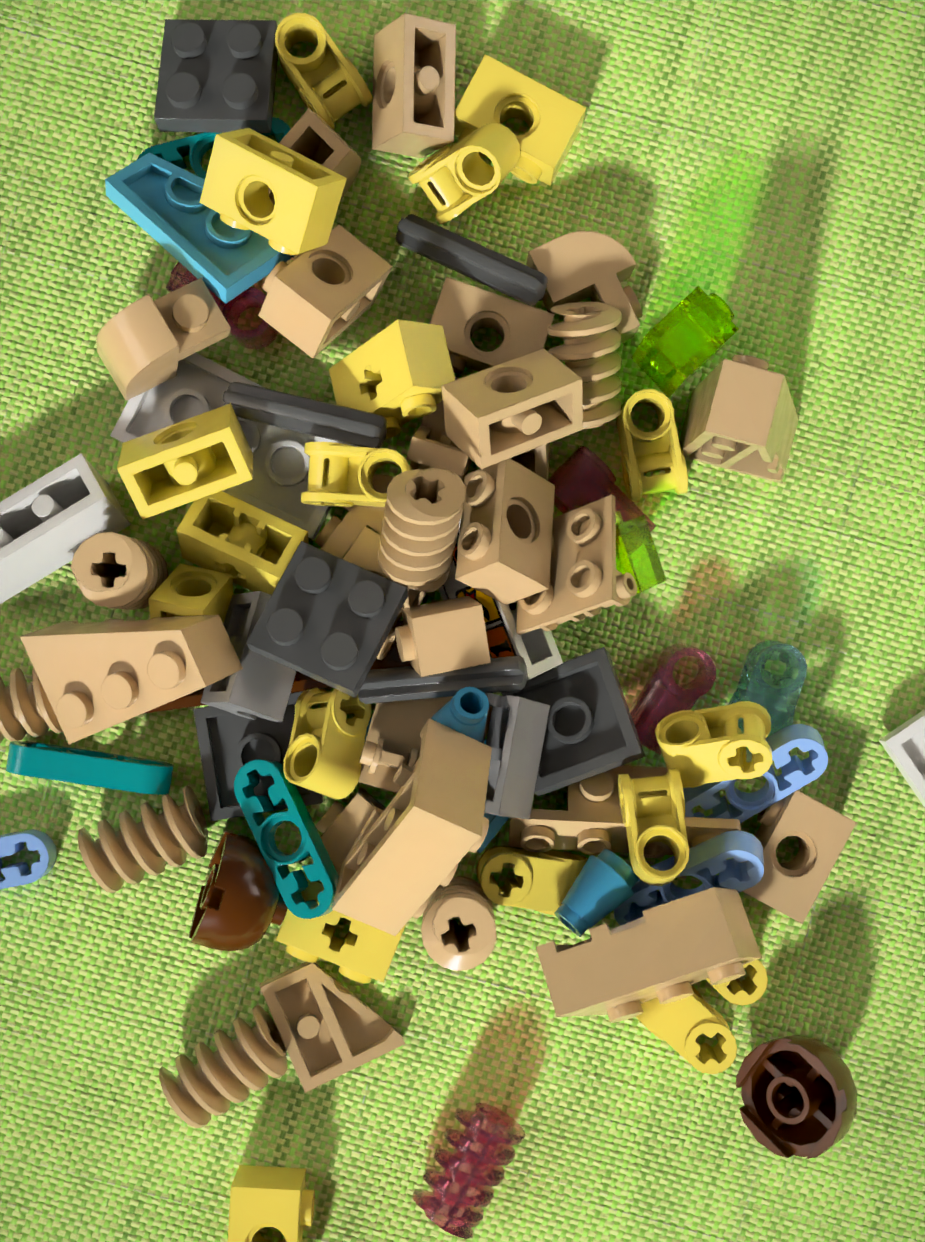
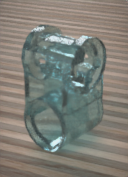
[729,640,807,738]

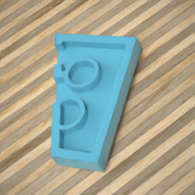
[105,153,294,304]

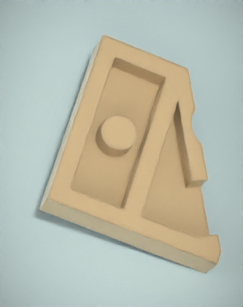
[259,962,405,1093]

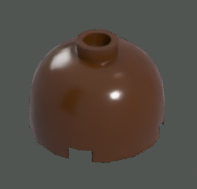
[189,831,288,951]
[736,1035,857,1159]

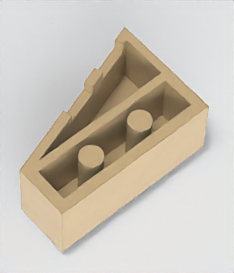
[679,355,799,484]
[20,615,243,744]
[332,718,492,936]
[536,887,762,1023]

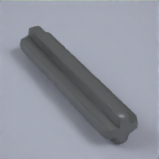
[395,214,548,306]
[223,382,387,448]
[358,656,528,704]

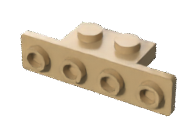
[508,765,741,858]

